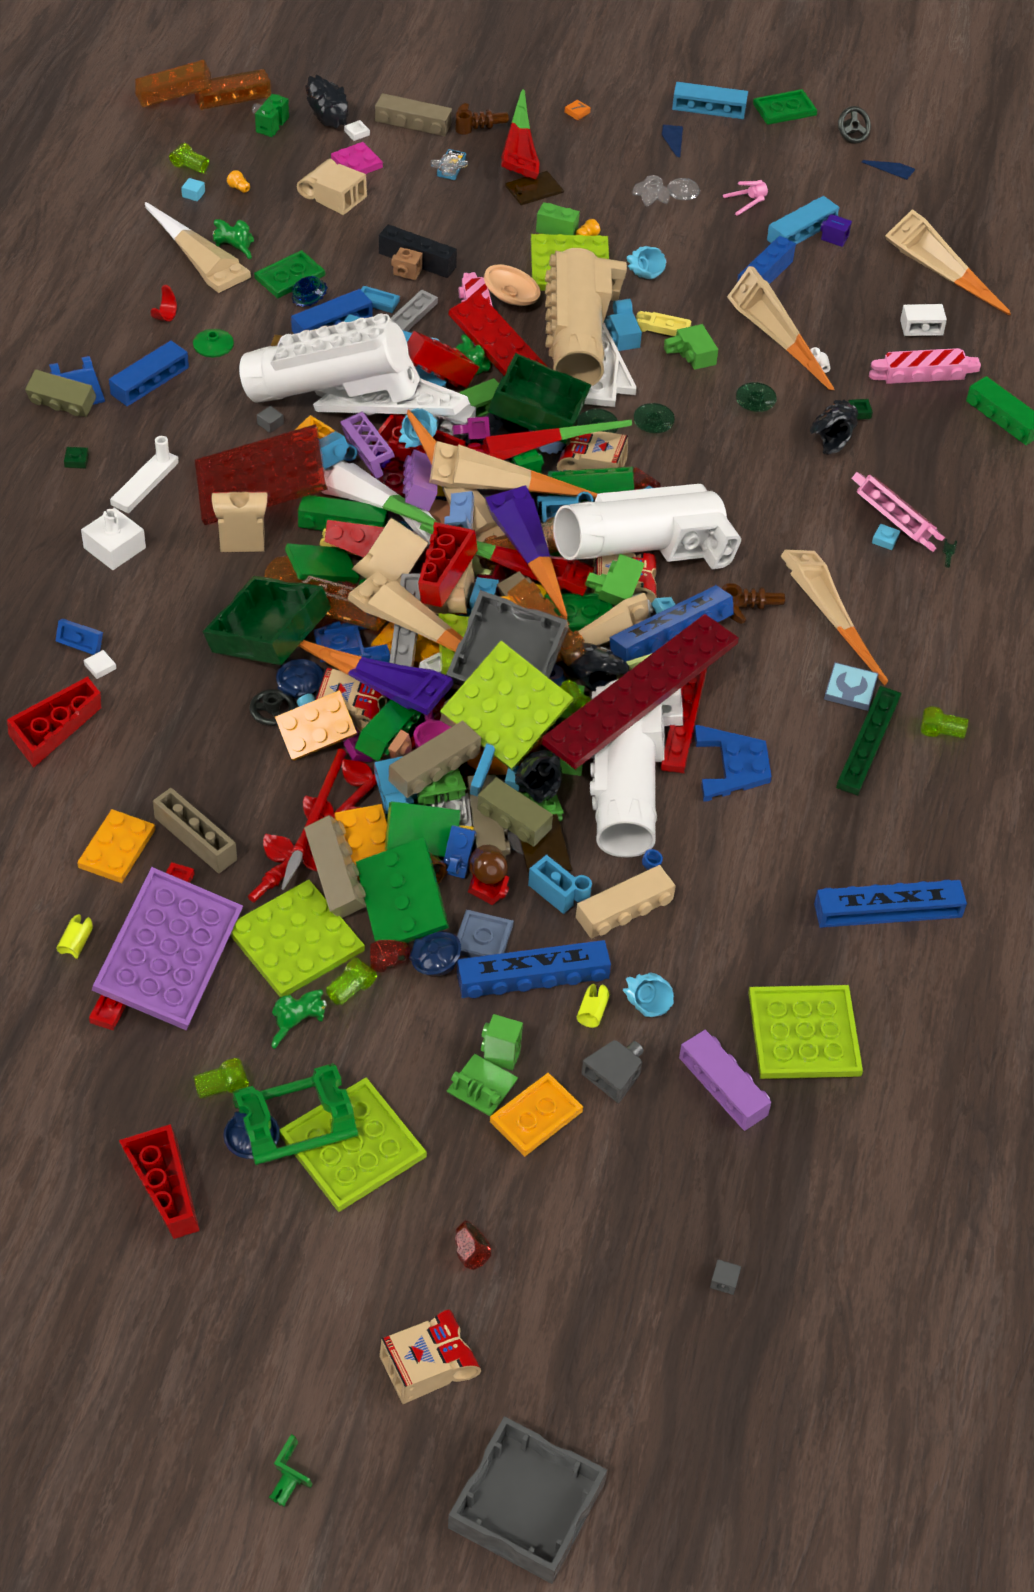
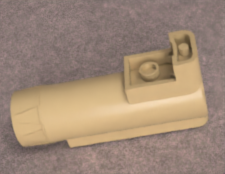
[545,248,627,387]

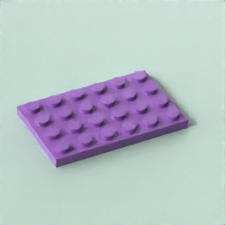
[92,867,243,1030]

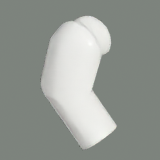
[810,347,830,373]

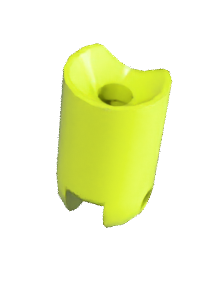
[57,914,93,959]
[577,984,609,1028]

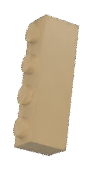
[576,865,676,939]

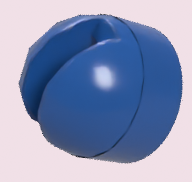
[642,849,663,870]

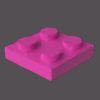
[331,142,383,174]

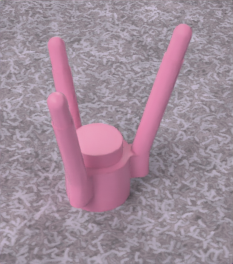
[723,180,768,216]

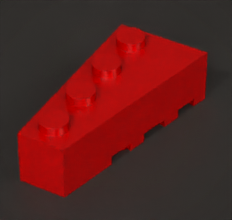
[407,331,480,388]
[372,414,466,462]
[324,520,418,574]
[418,522,478,607]
[7,677,101,767]
[119,1124,200,1239]

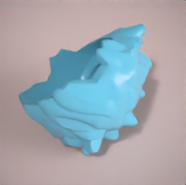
[626,246,666,279]
[399,408,438,448]
[623,973,674,1017]

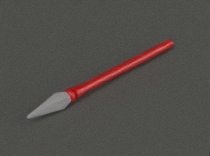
[281,749,346,890]

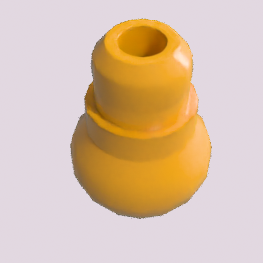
[227,170,250,193]
[576,219,600,236]

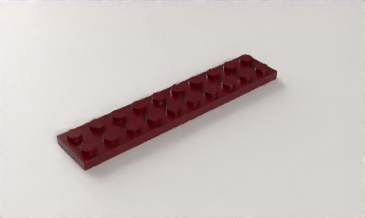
[542,614,739,770]

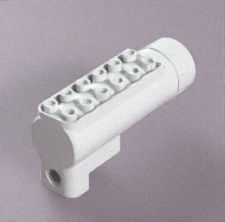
[240,313,420,403]
[553,484,741,569]
[590,680,683,857]

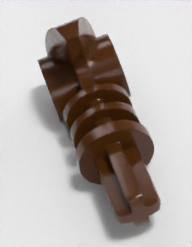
[455,103,509,135]
[722,583,785,624]

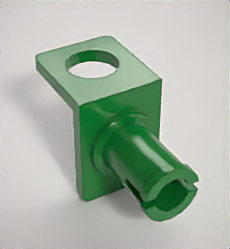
[268,1434,313,1507]

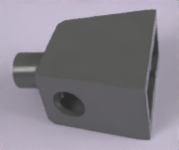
[582,1040,644,1103]

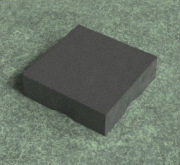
[446,590,569,686]
[448,1416,607,1584]

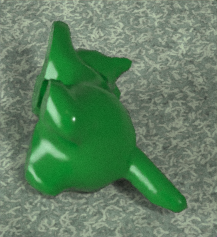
[213,219,254,259]
[456,334,491,386]
[271,990,326,1049]

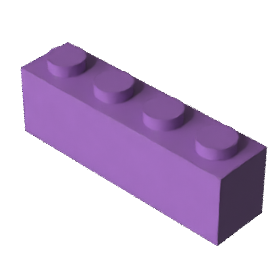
[403,449,437,511]
[679,1030,771,1131]

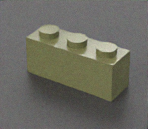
[25,369,96,417]
[477,777,553,847]

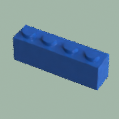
[737,236,796,284]
[291,289,373,334]
[109,341,189,406]

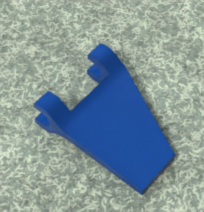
[49,356,105,405]

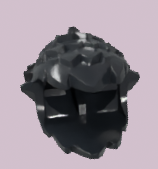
[305,74,349,129]
[810,399,858,454]
[561,640,630,691]
[515,750,562,803]

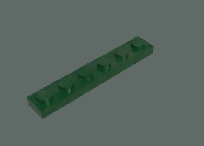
[836,686,902,795]

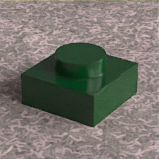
[848,399,873,420]
[64,447,89,469]

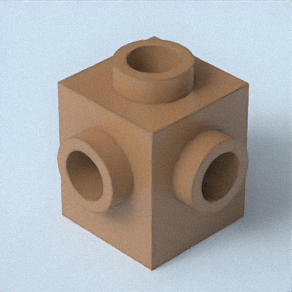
[391,247,422,280]

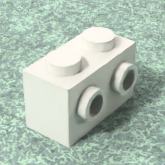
[900,304,947,336]

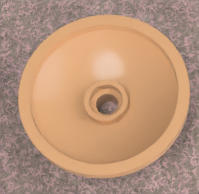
[484,265,540,306]

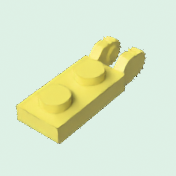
[636,311,691,336]

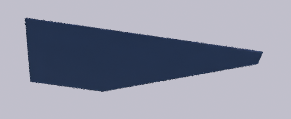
[662,125,683,157]
[862,160,915,180]

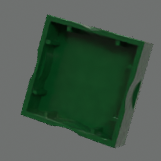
[488,353,592,444]
[202,576,332,665]

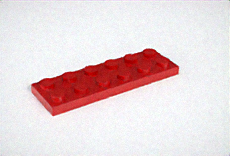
[448,293,548,376]

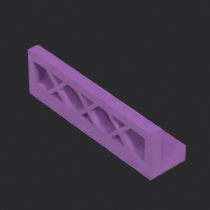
[340,411,395,479]

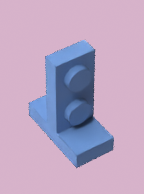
[444,491,474,529]

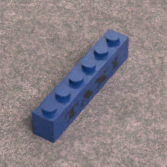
[610,585,734,662]
[814,880,967,928]
[457,940,611,998]

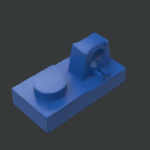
[55,618,103,655]
[444,825,476,878]

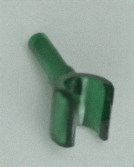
[942,539,957,568]

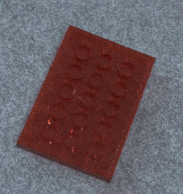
[195,424,328,525]

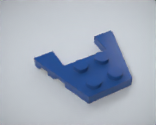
[313,614,390,663]
[694,725,771,802]

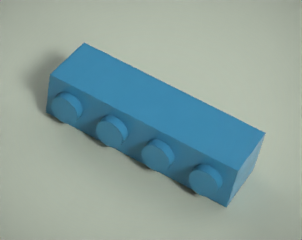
[672,82,748,119]
[767,196,839,244]

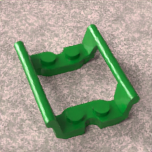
[233,1063,358,1165]

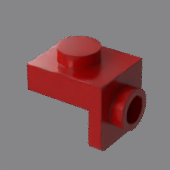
[468,874,509,905]

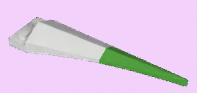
[309,460,439,527]

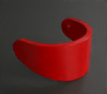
[150,285,177,322]

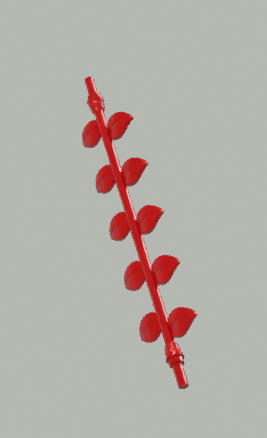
[248,686,461,903]

